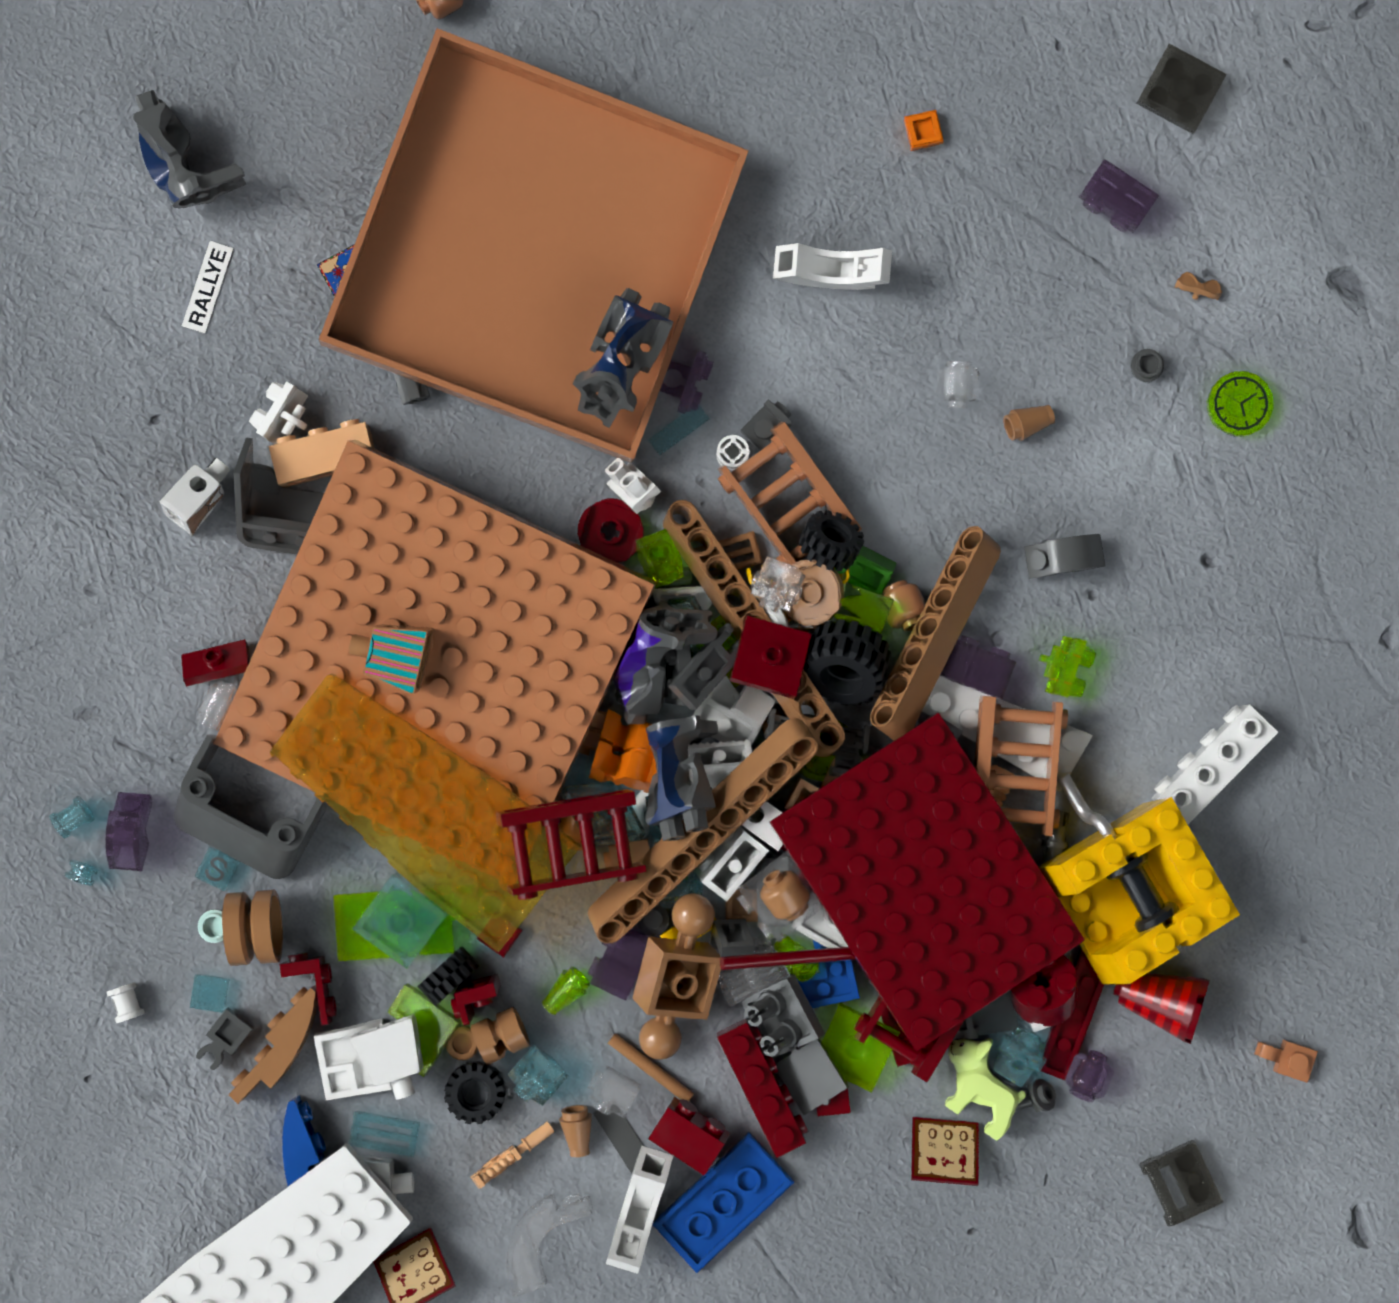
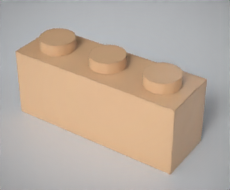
[269,419,375,487]

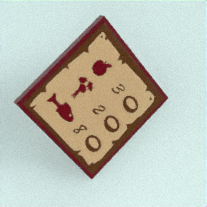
[911,1117,979,1186]
[373,1227,456,1303]

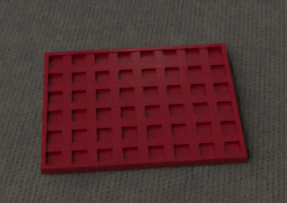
[769,713,1085,1051]

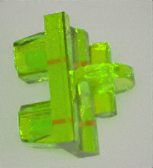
[1038,636,1096,698]

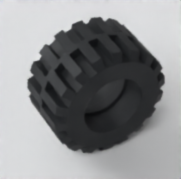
[803,619,891,706]

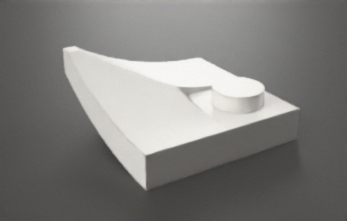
[314,1018,392,1100]

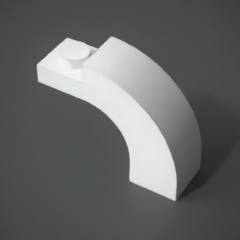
[773,243,892,290]
[606,1146,674,1274]

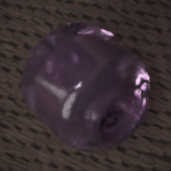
[1065,1050,1114,1102]

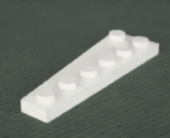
[922,676,1093,792]

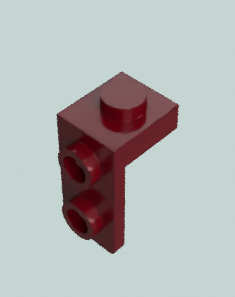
[279,952,337,1026]

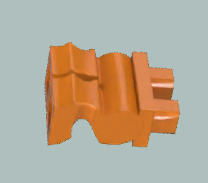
[589,709,657,793]

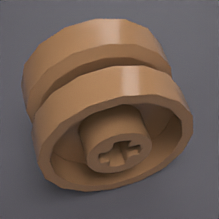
[222,889,283,966]

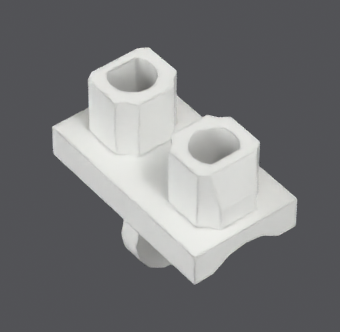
[249,381,308,444]
[605,458,661,514]

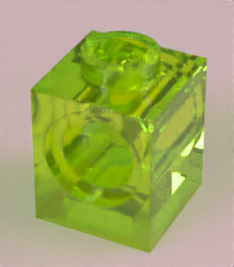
[635,529,684,588]

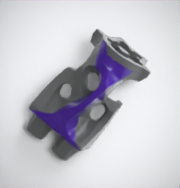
[613,601,718,724]

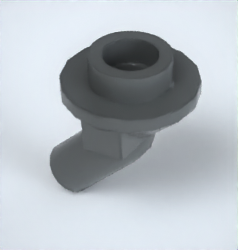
[1016,1079,1056,1112]

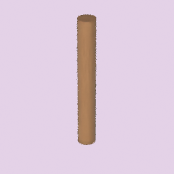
[607,1033,694,1101]

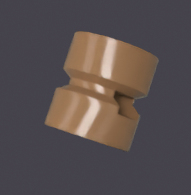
[470,1006,531,1065]

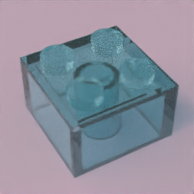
[353,872,451,969]

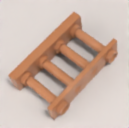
[717,422,862,571]
[974,696,1068,836]

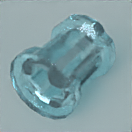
[49,796,95,839]

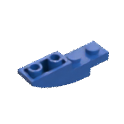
[282,1095,326,1186]

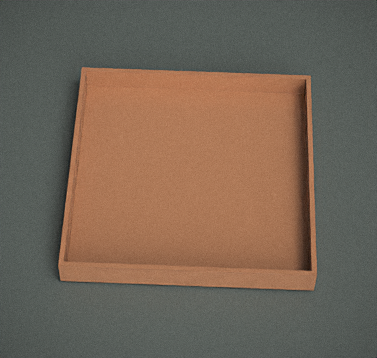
[319,28,749,463]
[213,440,658,885]

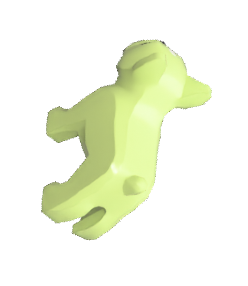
[945,1038,1026,1141]

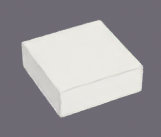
[730,685,776,729]

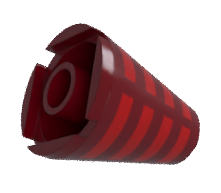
[1113,973,1210,1044]

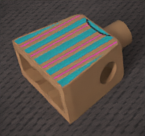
[349,624,434,695]

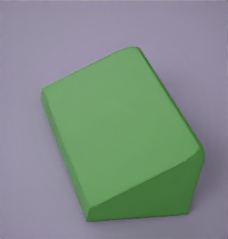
[835,546,897,598]

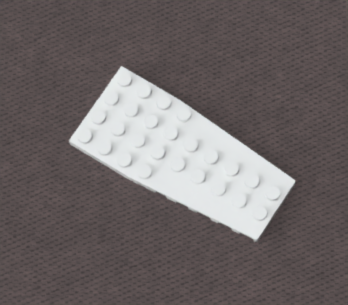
[139,1143,413,1303]

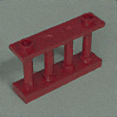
[496,789,646,900]
[854,995,964,1082]

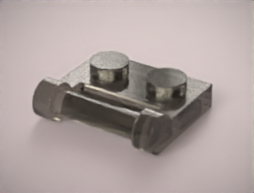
[1139,1140,1223,1226]

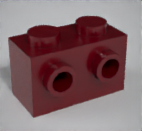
[648,1096,730,1175]

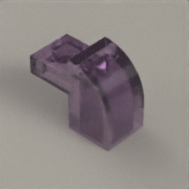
[105,792,153,871]

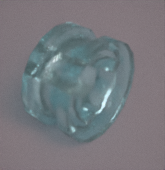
[64,860,99,886]

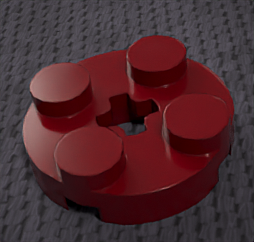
[577,498,643,563]

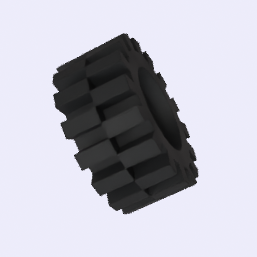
[799,510,864,571]
[417,946,480,1006]
[444,1061,506,1124]

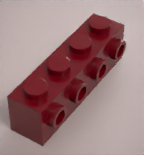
[717,1018,809,1158]

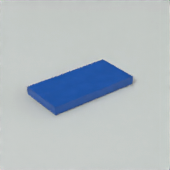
[652,1132,794,1273]

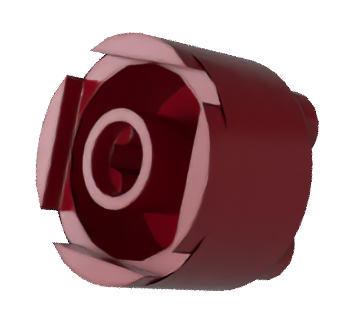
[1011,955,1079,1026]

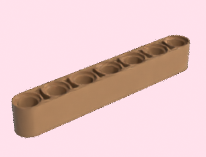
[870,526,1001,740]

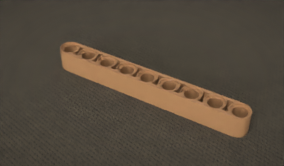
[663,500,845,757]
[587,718,818,944]

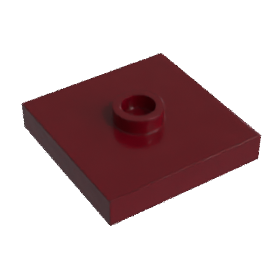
[730,615,811,699]

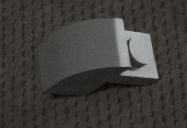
[1024,534,1106,579]

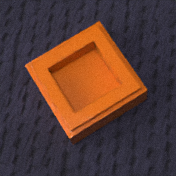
[904,110,944,151]

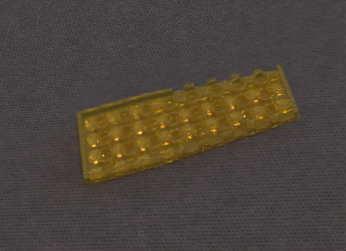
[270,673,581,952]

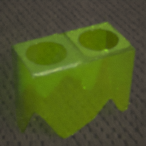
[833,585,894,634]

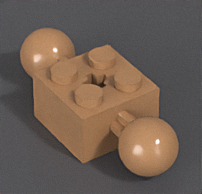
[633,893,721,1060]

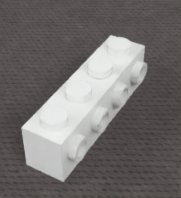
[1151,704,1278,824]

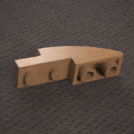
[229,985,318,1104]

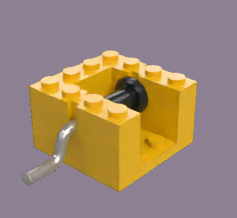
[1039,773,1240,984]

